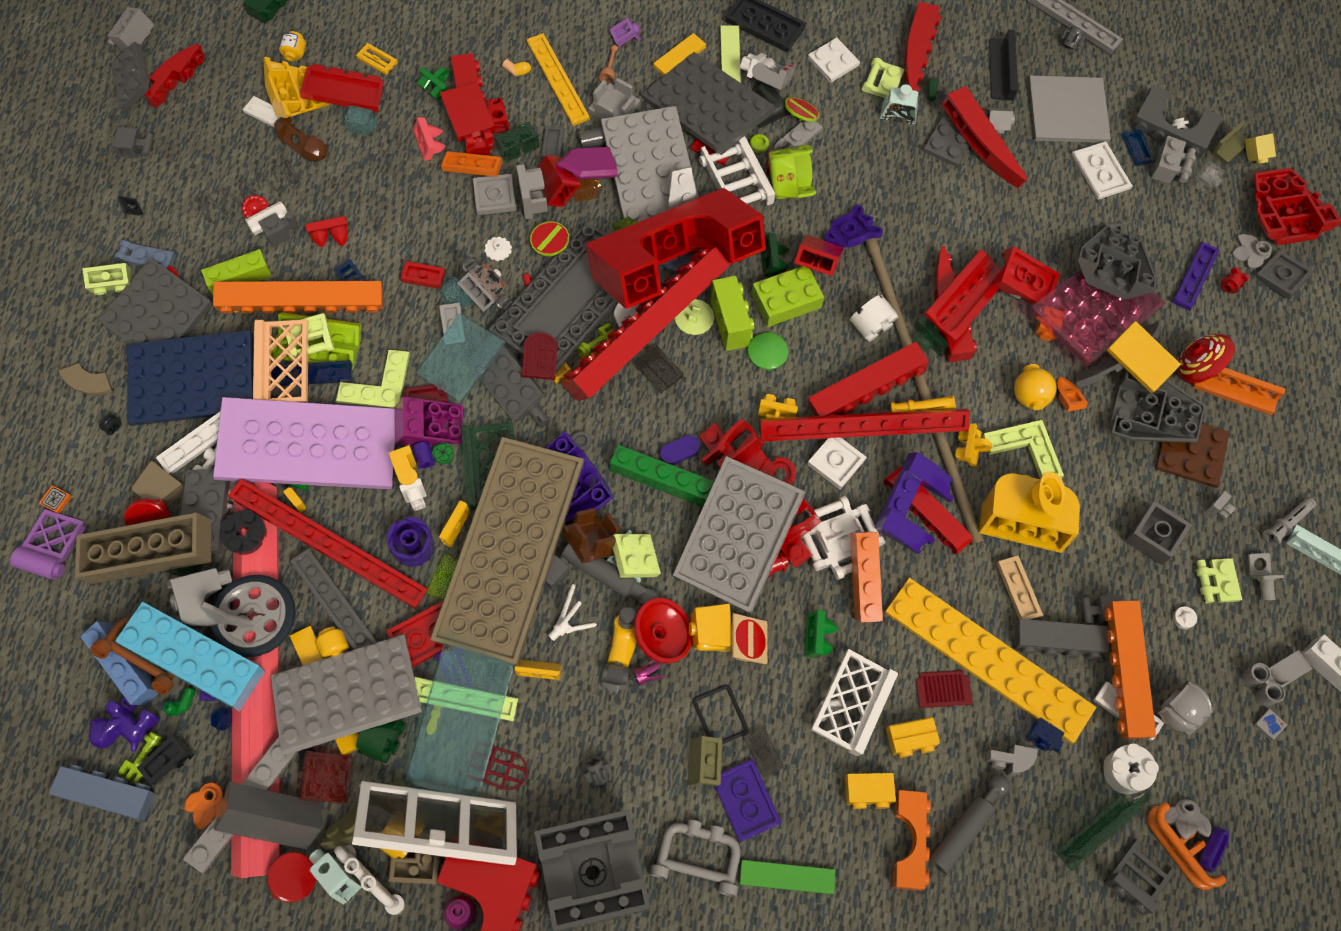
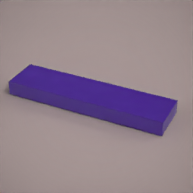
[1172,241,1220,311]

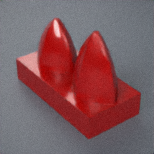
[305,216,349,247]

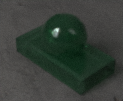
[914,316,949,357]

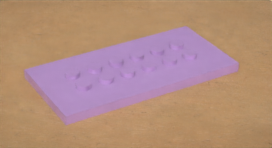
[213,397,395,489]

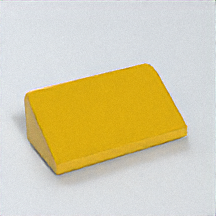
[514,659,562,680]

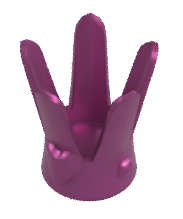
[630,660,665,686]

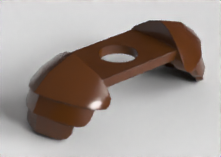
[274,117,328,162]

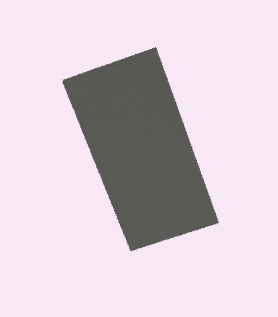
[488,222,618,373]

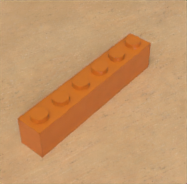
[1104,601,1156,739]

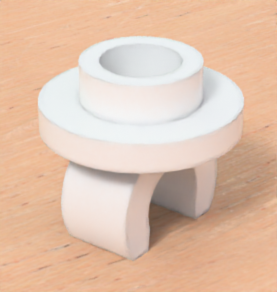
[1170,118,1189,129]

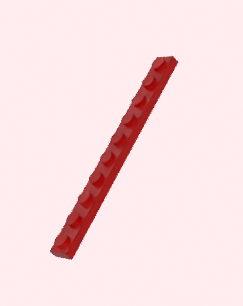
[760,408,970,442]
[228,478,428,609]

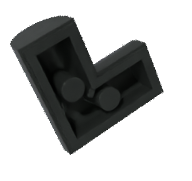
[755,83,790,129]

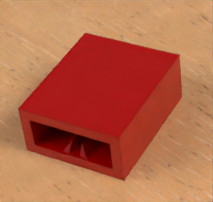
[794,235,844,276]

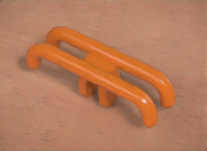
[1147,802,1226,890]

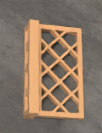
[253,320,308,403]

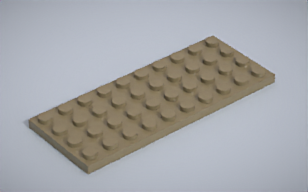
[430,437,584,666]

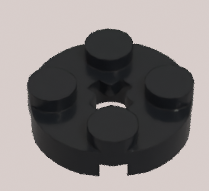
[220,510,267,555]

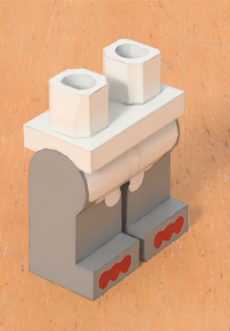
[740,53,796,90]

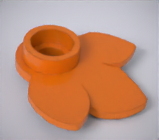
[184,782,224,830]

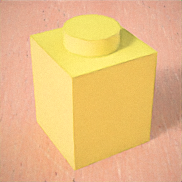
[1245,133,1276,164]

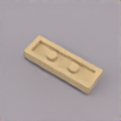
[997,556,1043,620]

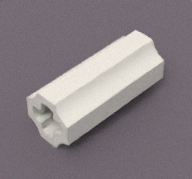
[245,201,287,235]

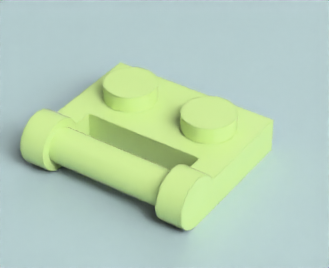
[862,58,904,98]
[284,313,335,361]

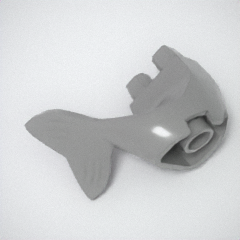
[167,568,255,627]

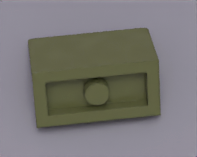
[1211,121,1248,165]
[688,736,722,786]

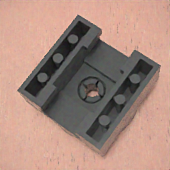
[534,810,650,931]

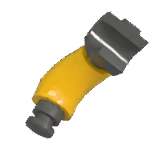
[600,607,637,692]

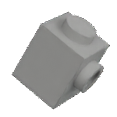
[985,108,1015,133]

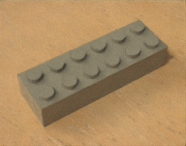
[75,513,211,584]

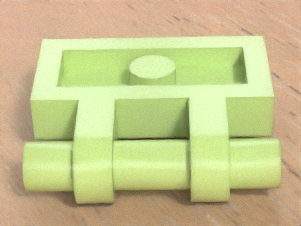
[1196,558,1242,603]

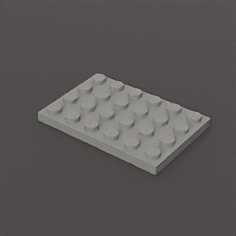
[601,106,698,227]
[673,456,806,613]
[271,635,422,756]

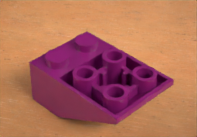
[395,396,464,447]

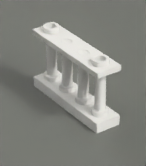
[699,136,775,206]

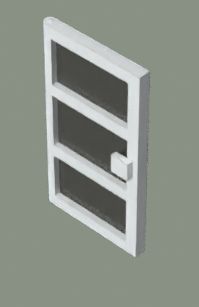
[352,781,517,865]

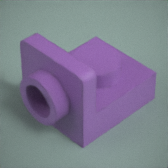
[610,18,641,47]

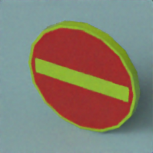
[784,97,820,122]
[530,222,569,256]

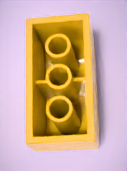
[979,473,1080,553]

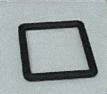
[692,685,749,744]

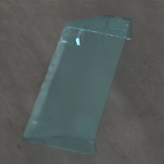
[405,646,514,797]

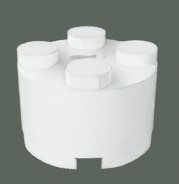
[850,295,899,342]
[1103,744,1159,794]

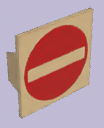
[732,613,767,664]

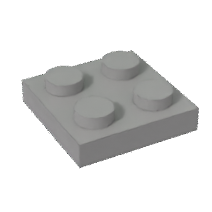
[473,174,516,215]

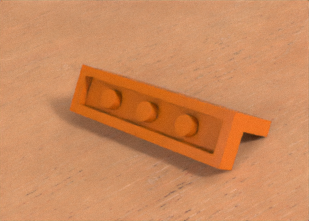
[1192,368,1286,415]

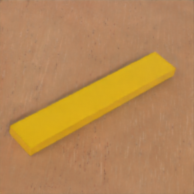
[526,33,590,126]
[290,626,359,756]

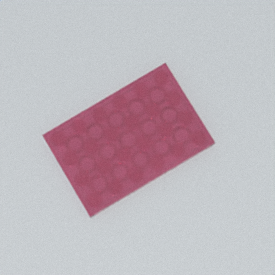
[1029,270,1166,367]

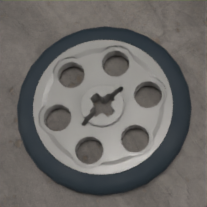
[210,575,296,658]

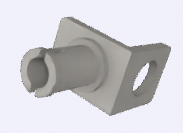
[1248,553,1284,600]

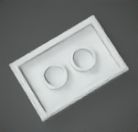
[1071,141,1133,200]

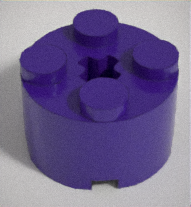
[387,517,434,567]

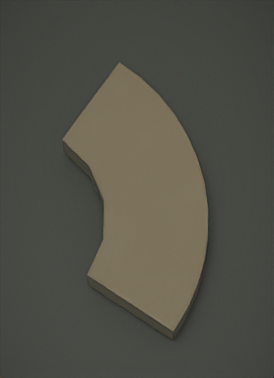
[58,363,113,395]

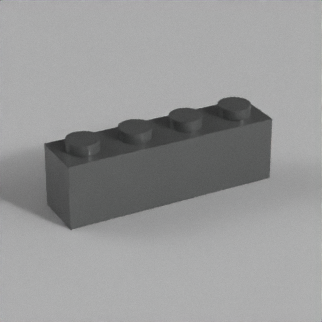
[1014,619,1109,660]

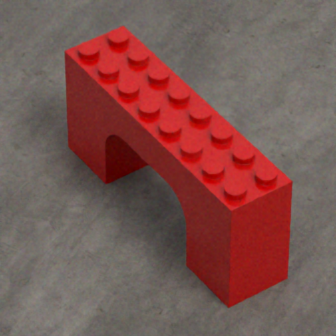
[585,188,766,309]
[437,835,541,931]

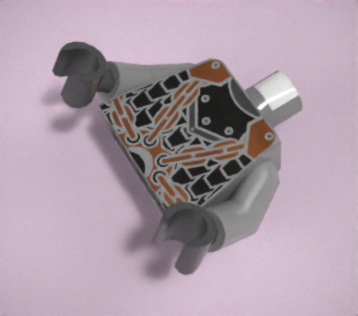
[457,255,512,312]

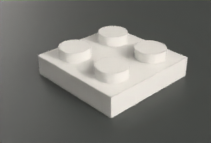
[808,38,860,83]
[807,438,867,490]

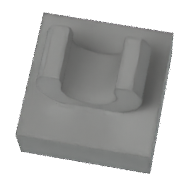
[1205,491,1235,519]

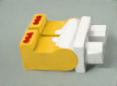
[389,445,427,511]

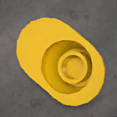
[1031,471,1065,519]

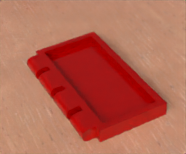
[300,63,384,113]

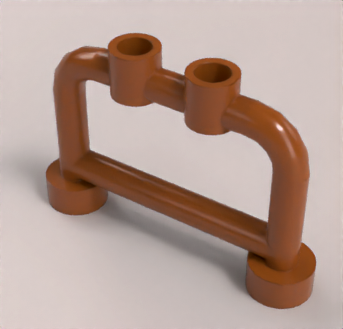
[90,617,175,695]

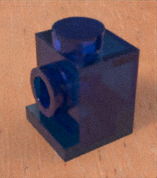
[1025,718,1064,753]

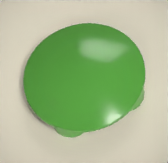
[748,333,788,371]

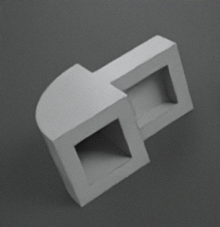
[986,745,1038,776]

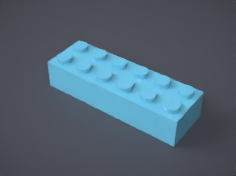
[115,602,265,712]

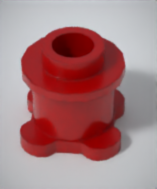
[1221,267,1249,294]
[768,551,789,577]

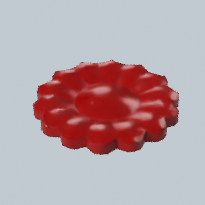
[241,195,269,219]

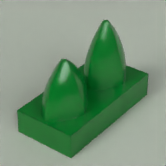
[804,610,839,658]

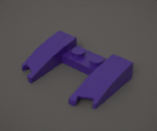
[874,452,953,554]

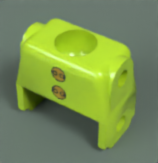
[769,144,816,199]

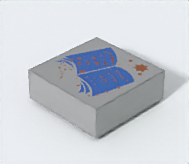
[1253,709,1287,741]

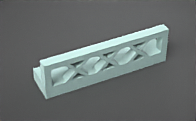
[1286,525,1341,575]

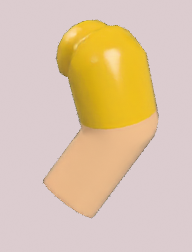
[502,59,531,76]

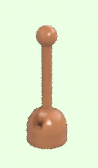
[599,45,618,83]

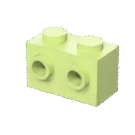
[82,263,132,295]

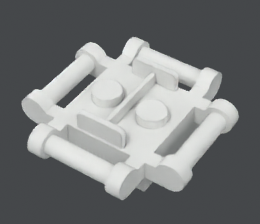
[801,496,886,580]

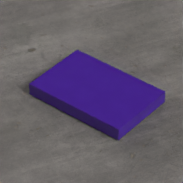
[715,759,782,843]

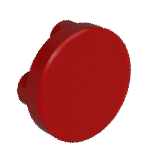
[124,498,171,526]
[267,852,316,903]

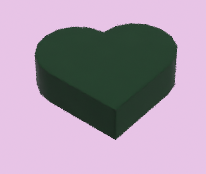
[928,77,937,101]

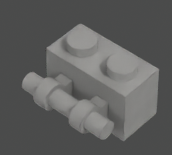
[107,7,154,51]
[1151,136,1196,184]

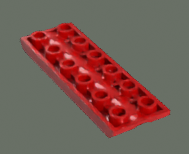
[924,249,1002,342]

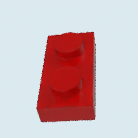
[401,261,446,289]

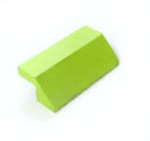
[272,312,361,370]

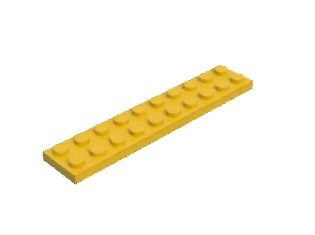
[885,578,1097,744]

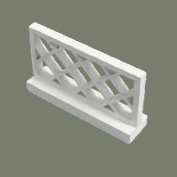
[810,649,898,756]

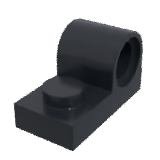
[137,735,194,785]

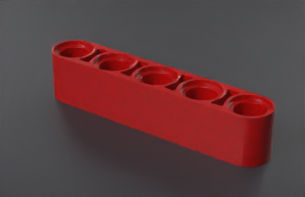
[883,466,973,555]

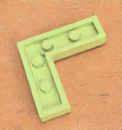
[336,350,410,409]
[982,420,1064,479]

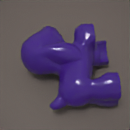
[88,696,161,752]

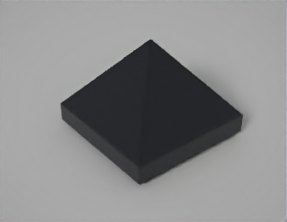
[118,196,143,215]

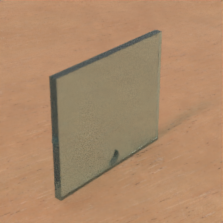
[417,314,506,403]

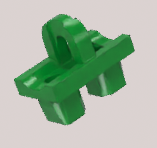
[417,67,450,101]

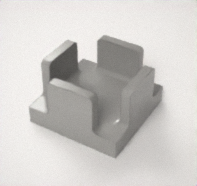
[588,78,640,119]
[516,164,548,219]

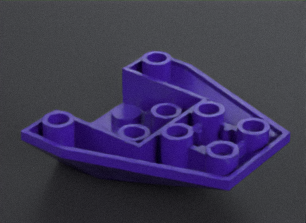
[546,431,614,523]

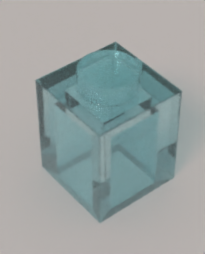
[344,105,377,136]

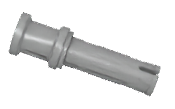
[1262,497,1317,546]

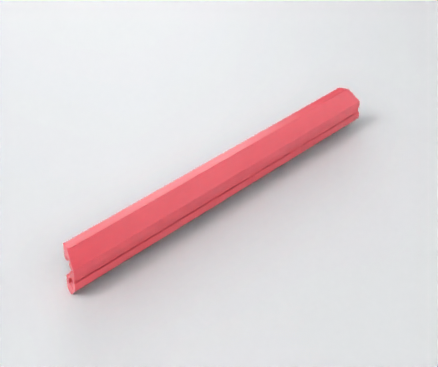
[231,482,281,878]

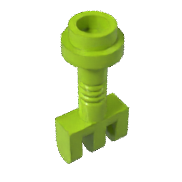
[577,323,614,357]
[118,731,163,785]

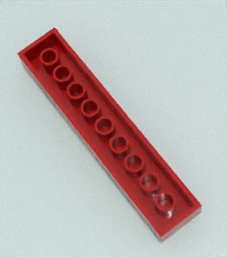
[560,246,730,401]

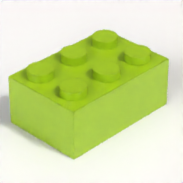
[751,266,824,327]
[710,276,755,351]

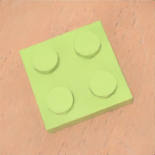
[613,534,661,578]

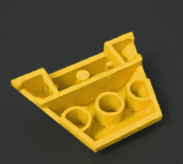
[263,57,332,118]

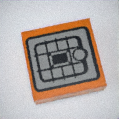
[39,485,72,514]

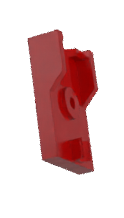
[992,246,1060,310]

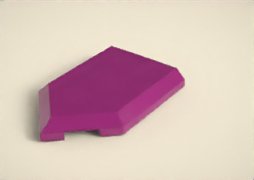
[556,147,618,179]

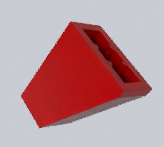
[538,155,580,207]

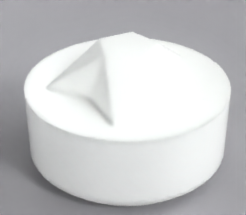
[1173,606,1197,629]

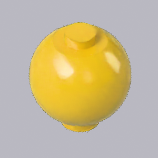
[1014,364,1057,410]

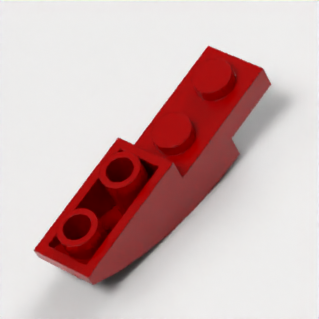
[145,44,205,108]

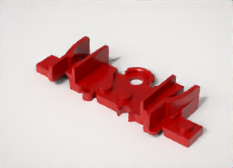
[699,419,822,568]

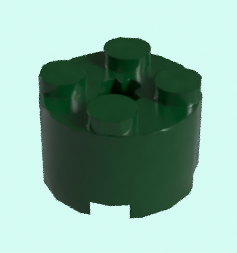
[356,719,407,764]

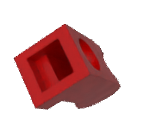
[487,97,510,134]

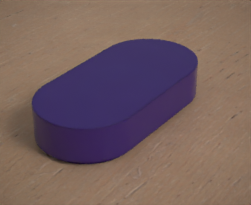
[660,435,700,465]
[1200,827,1229,873]

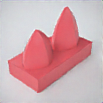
[413,117,445,161]

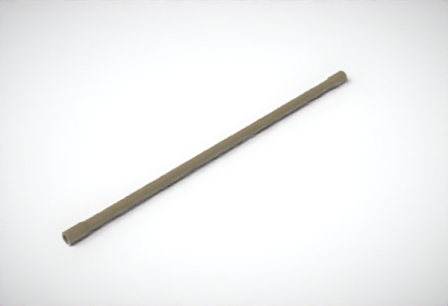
[865,238,984,546]

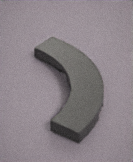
[1076,322,1161,388]

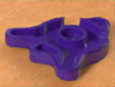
[824,205,883,247]

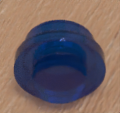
[211,707,232,731]

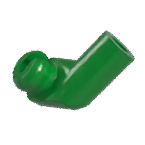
[163,687,196,716]

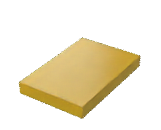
[1107,321,1181,394]

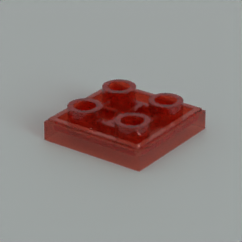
[299,751,353,804]

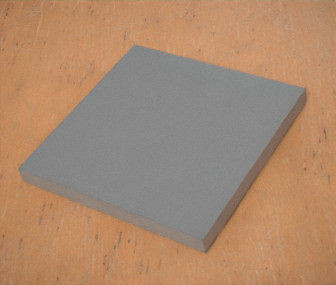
[1028,75,1111,143]

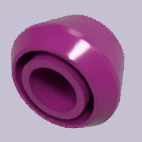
[443,895,476,930]

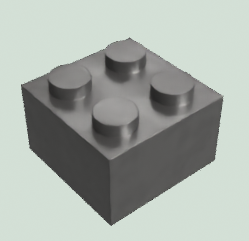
[1125,501,1192,565]

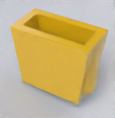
[689,604,732,652]

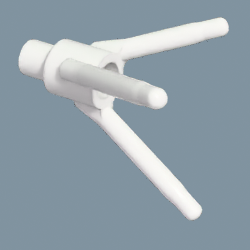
[548,584,597,641]

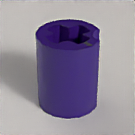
[412,442,435,469]

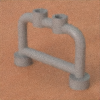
[649,820,741,897]

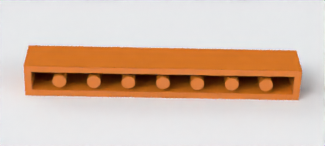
[213,281,384,314]

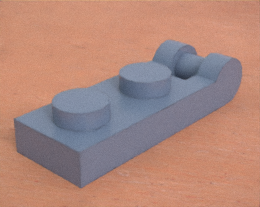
[113,240,175,269]

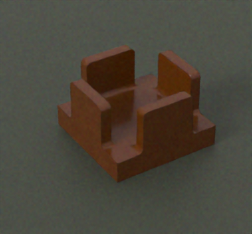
[562,508,620,564]

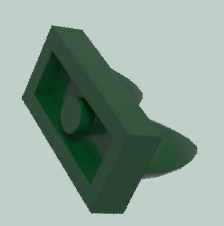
[761,232,790,277]

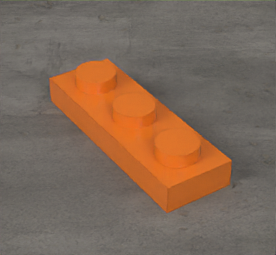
[441,151,503,177]

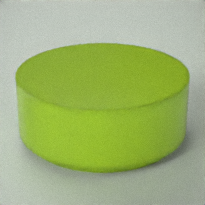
[750,134,769,153]

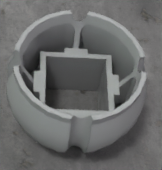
[1157,680,1214,736]

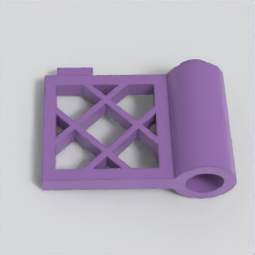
[10,509,87,580]

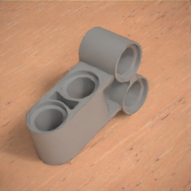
[1242,650,1313,707]

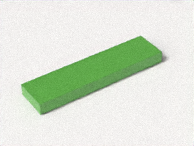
[740,860,835,895]

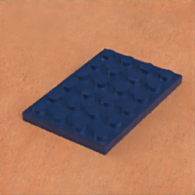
[127,330,254,426]

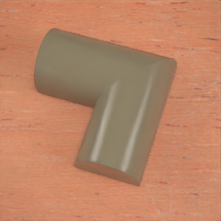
[389,834,440,885]

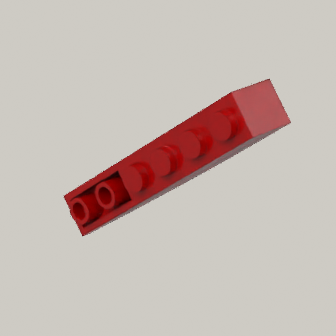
[904,1,942,92]
[941,86,1028,188]
[934,246,977,363]

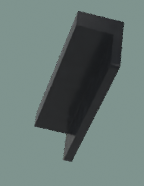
[989,29,1018,101]

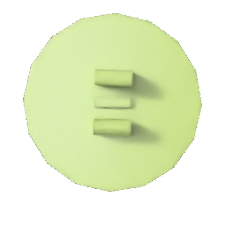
[675,299,714,335]

